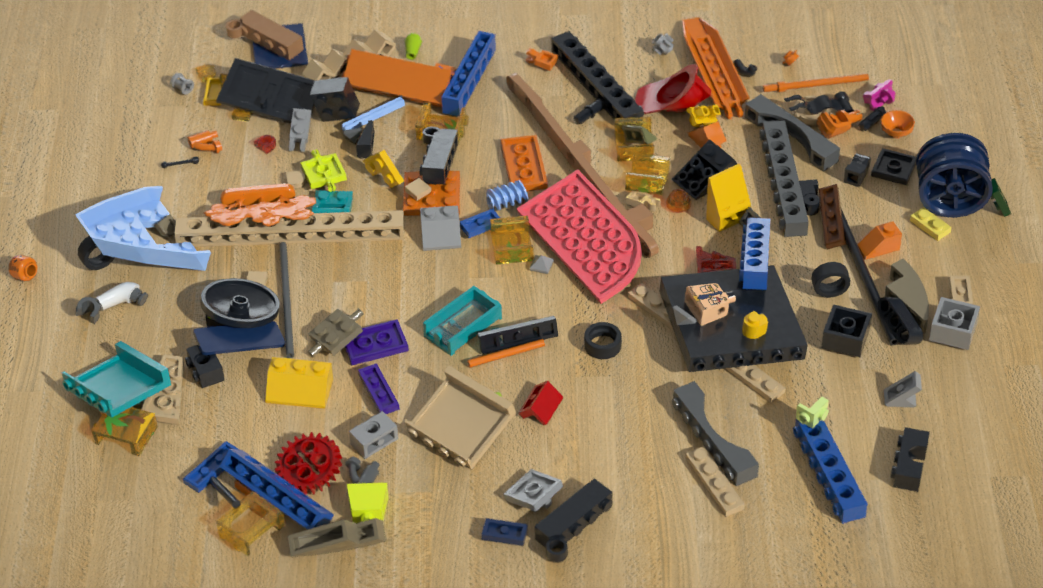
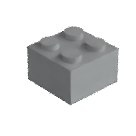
[929,297,980,350]

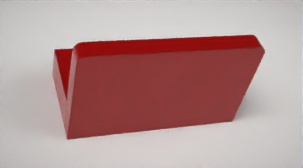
[518,381,563,425]

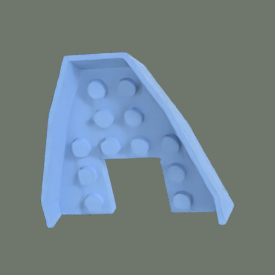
[75,186,211,271]

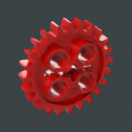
[275,432,342,495]

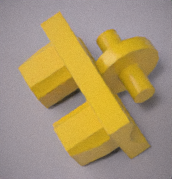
[687,105,721,127]

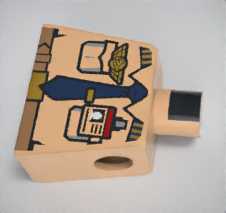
[684,283,736,326]

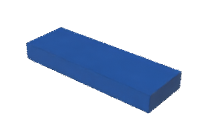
[183,441,240,493]

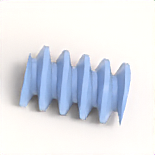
[486,180,528,210]

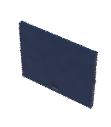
[253,23,308,69]

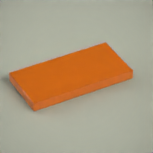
[500,135,548,191]

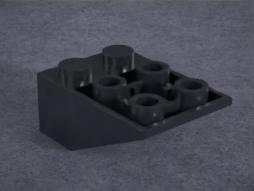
[672,139,737,200]

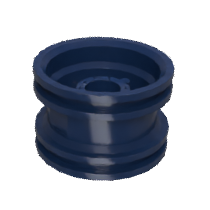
[916,133,993,218]

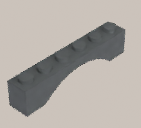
[745,94,840,172]
[672,381,759,487]

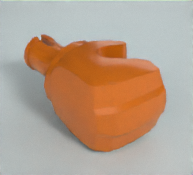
[817,110,862,138]

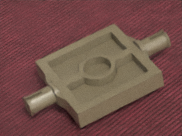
[308,308,364,357]

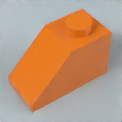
[688,121,727,148]
[857,221,902,260]

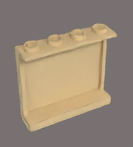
[404,366,516,470]

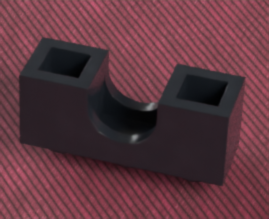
[890,427,930,492]

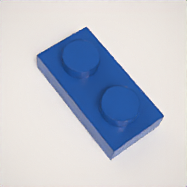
[460,208,502,238]

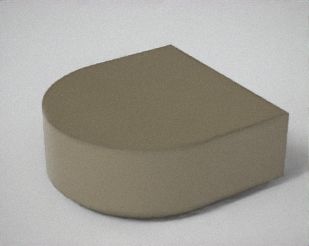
[154,214,176,237]

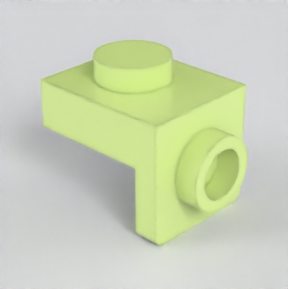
[796,396,829,429]

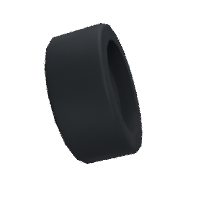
[78,236,115,270]
[811,262,851,298]
[584,322,622,359]

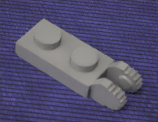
[289,108,311,152]

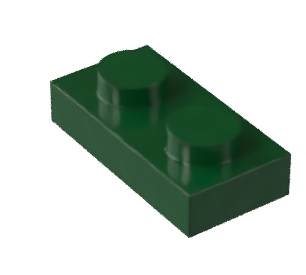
[991,178,1011,217]

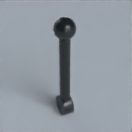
[161,157,199,169]

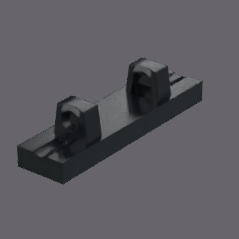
[478,316,558,354]

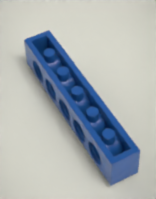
[442,31,496,117]
[739,218,770,290]
[793,419,868,523]
[219,449,334,530]

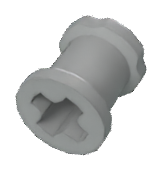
[170,73,194,95]

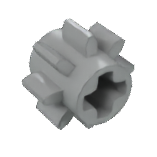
[652,33,674,55]

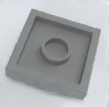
[504,469,563,512]

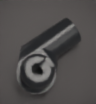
[733,59,757,77]

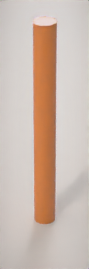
[467,339,545,368]

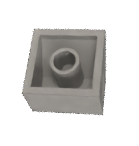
[420,205,461,251]

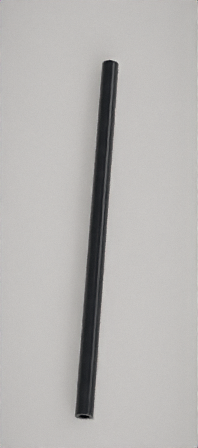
[841,208,899,345]

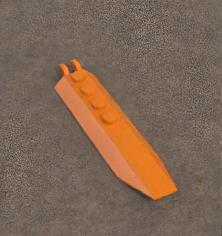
[682,17,749,119]

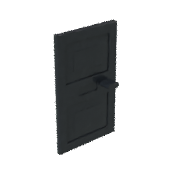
[216,58,316,124]

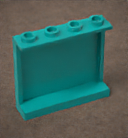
[62,341,171,418]

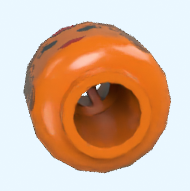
[9,255,38,281]

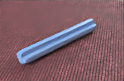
[341,97,405,131]

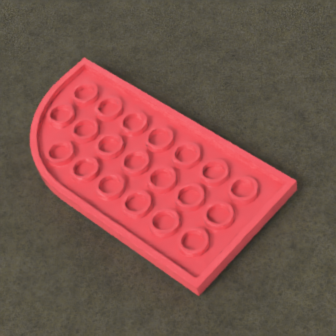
[517,169,642,304]

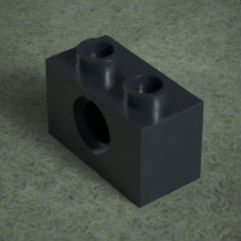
[185,345,225,389]

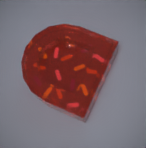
[254,135,276,154]

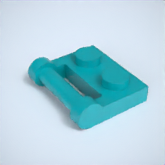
[312,190,353,213]

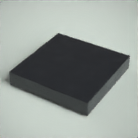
[871,148,917,186]

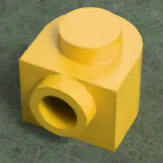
[742,311,768,339]

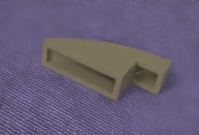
[884,258,929,334]
[288,518,386,557]

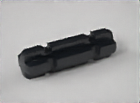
[858,106,886,131]

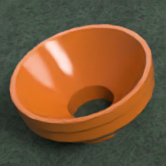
[881,110,915,138]

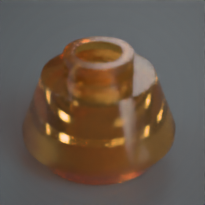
[666,189,691,213]

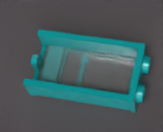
[423,286,502,356]

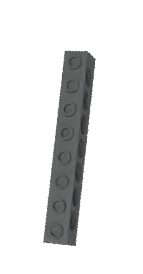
[759,120,809,237]

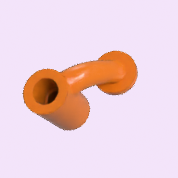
[187,130,222,153]

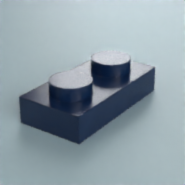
[481,518,528,546]

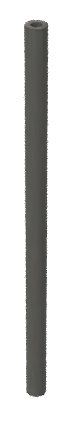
[279,242,294,358]

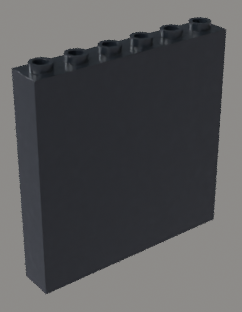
[659,265,808,372]

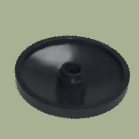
[200,278,280,328]

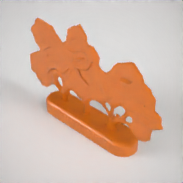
[204,183,316,227]

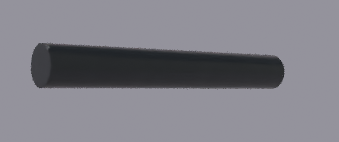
[209,477,241,508]

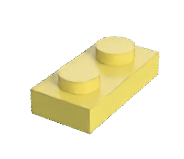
[910,207,952,241]

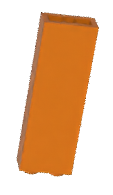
[342,49,455,108]

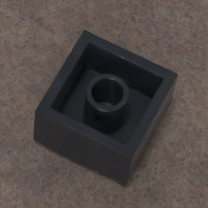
[310,77,360,122]
[822,304,872,358]

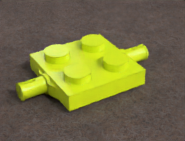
[301,149,347,192]

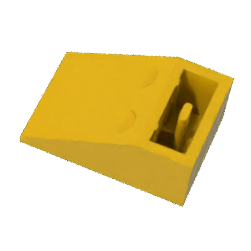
[706,164,751,232]

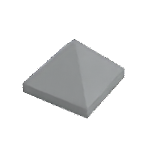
[530,255,554,274]
[673,305,697,325]

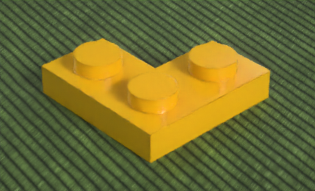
[363,150,404,188]

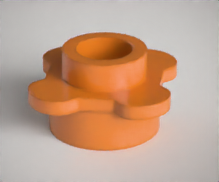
[782,49,799,66]

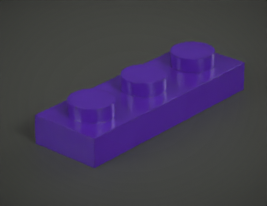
[358,363,400,414]

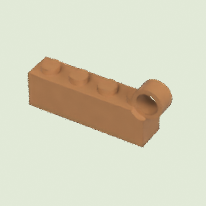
[226,9,304,61]

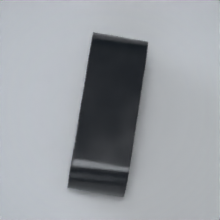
[877,297,923,345]

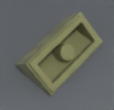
[622,125,657,145]

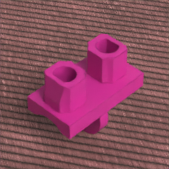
[863,79,896,111]

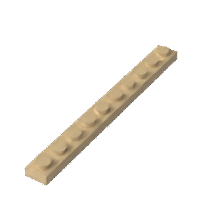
[628,283,785,403]

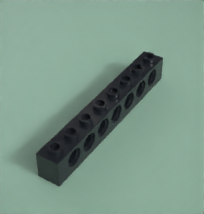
[551,31,644,128]

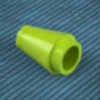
[405,33,422,60]

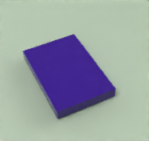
[345,319,409,366]

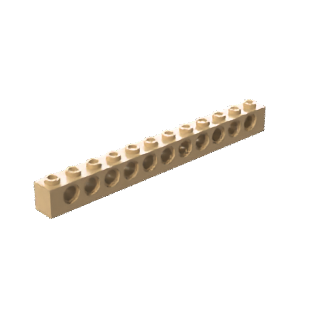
[174,210,404,247]

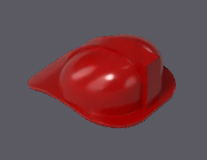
[635,64,712,114]

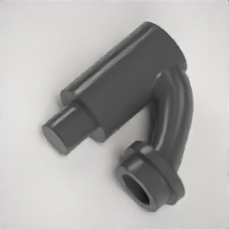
[345,457,380,484]

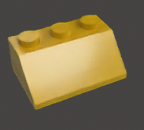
[265,357,333,409]

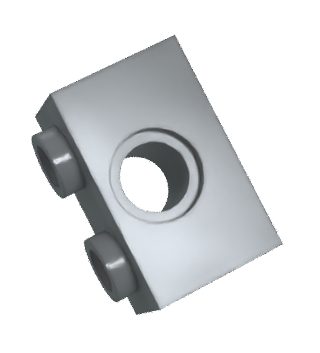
[349,411,398,459]

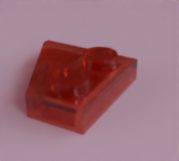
[696,246,736,273]

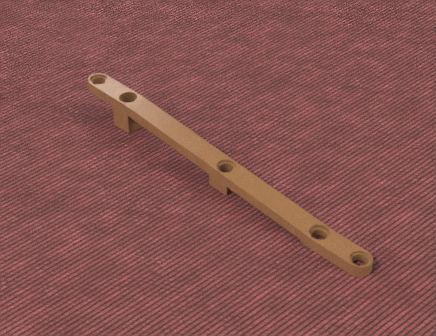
[506,73,659,258]

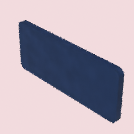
[193,321,285,355]

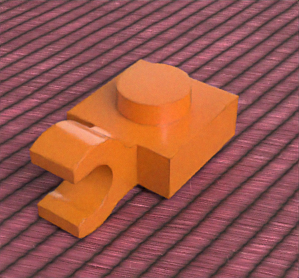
[526,48,558,71]

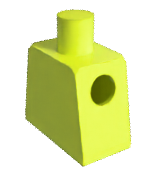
[347,483,389,523]

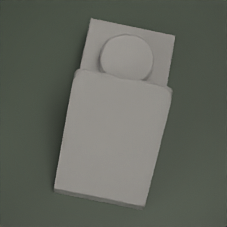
[884,371,922,407]

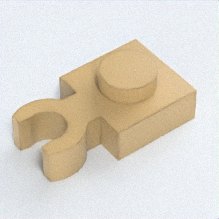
[625,189,661,211]

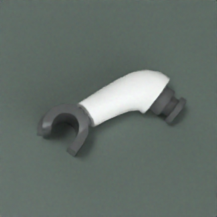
[76,282,148,324]

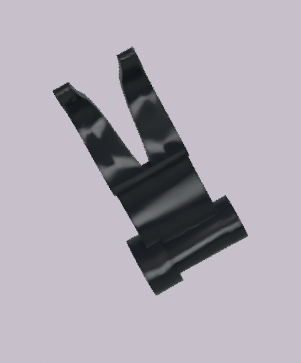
[784,91,854,115]

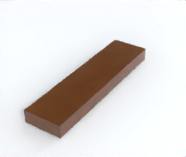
[819,184,845,250]

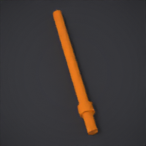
[763,74,869,92]

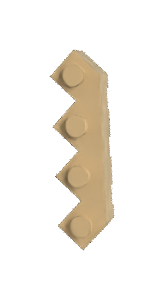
[302,29,397,80]

